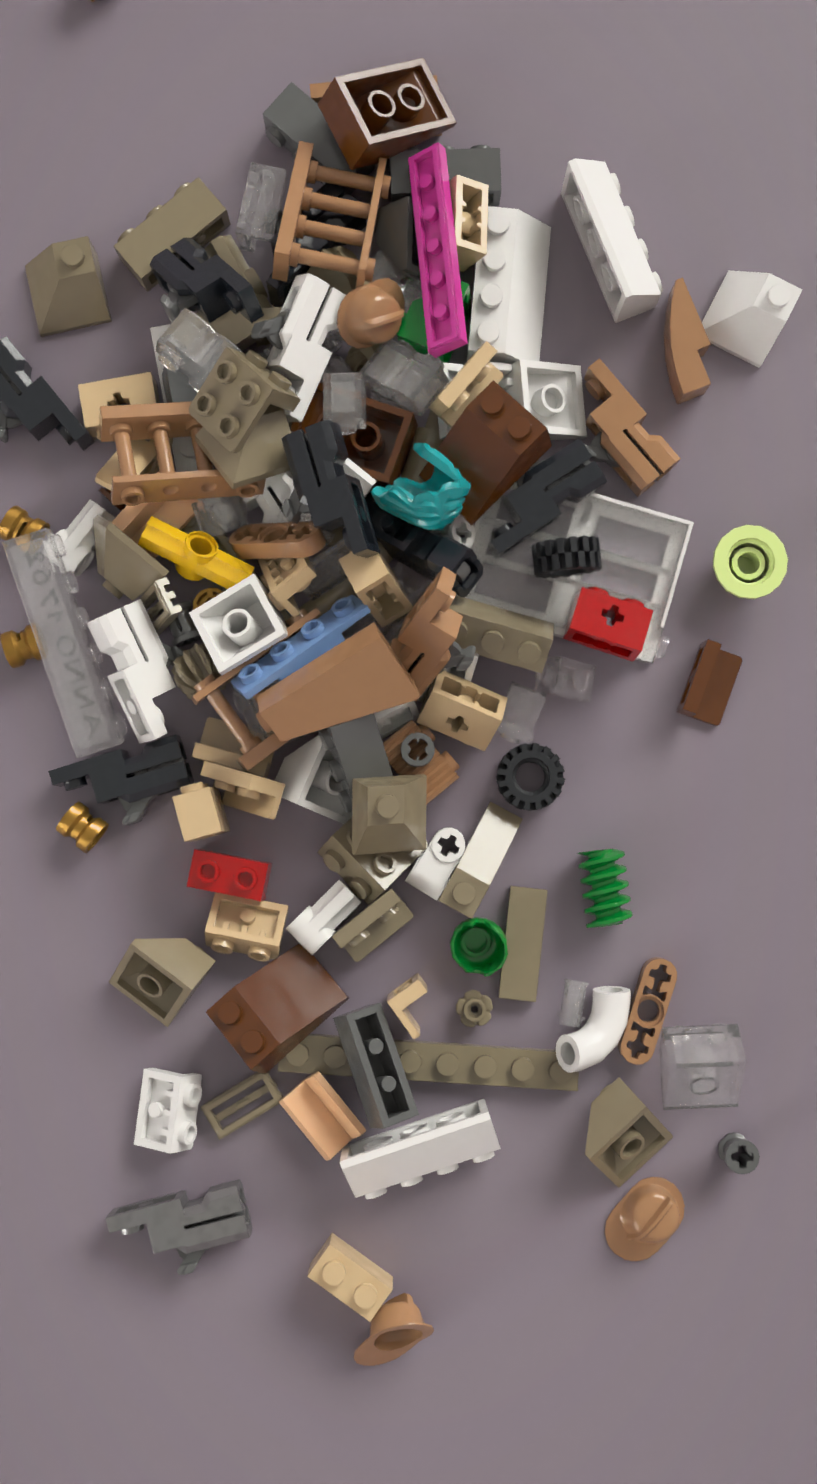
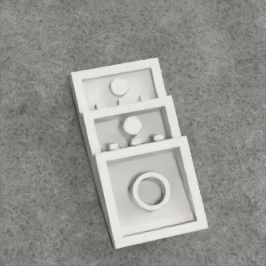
[434,359,587,440]

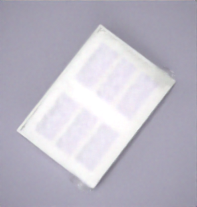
[456,482,694,664]

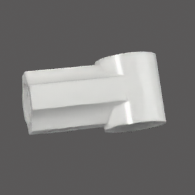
[44,499,115,577]
[286,879,362,955]

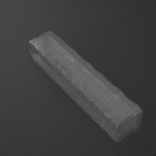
[2,528,127,759]

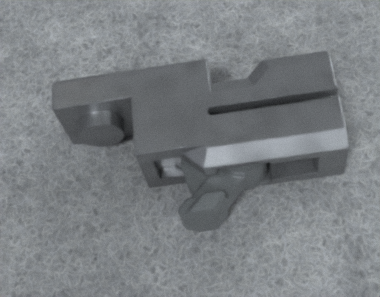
[106,1179,253,1275]

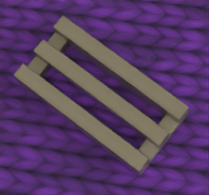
[140,577,183,636]
[200,1071,284,1140]

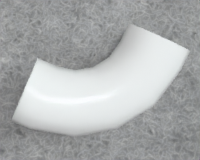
[556,986,631,1073]

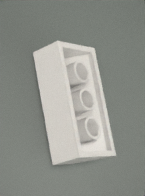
[561,158,663,323]
[467,206,551,364]
[340,1099,501,1199]

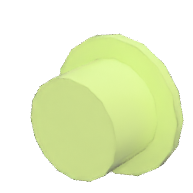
[713,525,788,599]

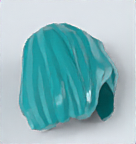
[371,443,471,530]

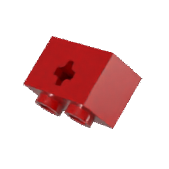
[563,587,654,662]
[186,849,272,901]

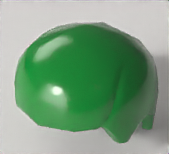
[450,917,508,977]

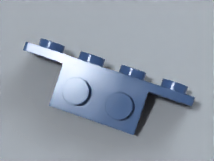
[231,595,370,699]

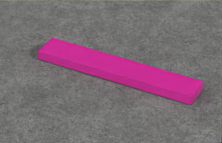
[408,142,468,358]

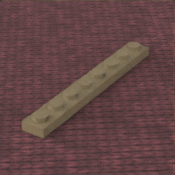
[278,1034,579,1091]

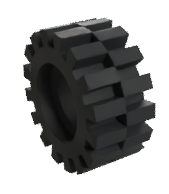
[531,536,602,578]
[496,743,565,811]

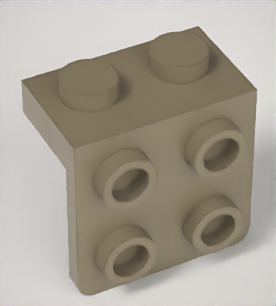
[189,346,301,453]
[317,817,428,905]

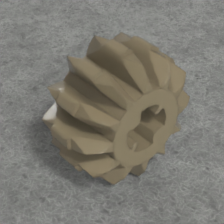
[171,643,231,699]

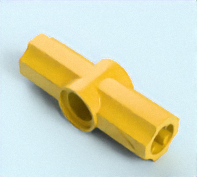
[138,516,255,589]

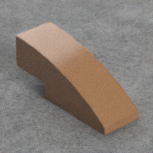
[664,277,711,405]

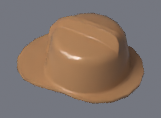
[337,278,405,349]
[605,1177,685,1261]
[353,1293,434,1366]

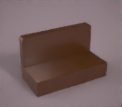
[676,639,742,726]

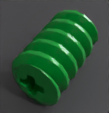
[576,849,633,928]

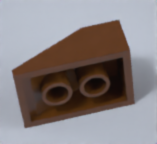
[318,58,457,170]
[419,380,552,526]
[290,382,418,488]
[206,943,349,1074]

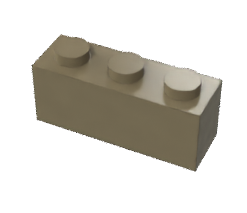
[114,177,231,292]
[449,595,554,673]

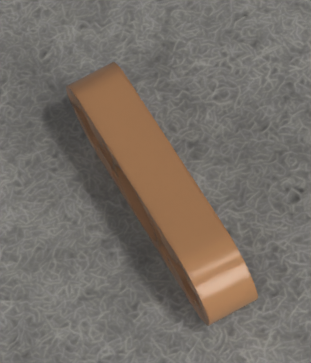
[229,521,326,559]
[618,957,677,1065]

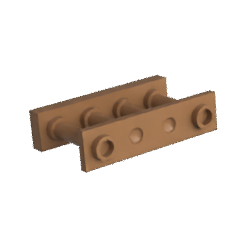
[272,141,391,288]
[99,401,266,506]
[191,607,321,772]

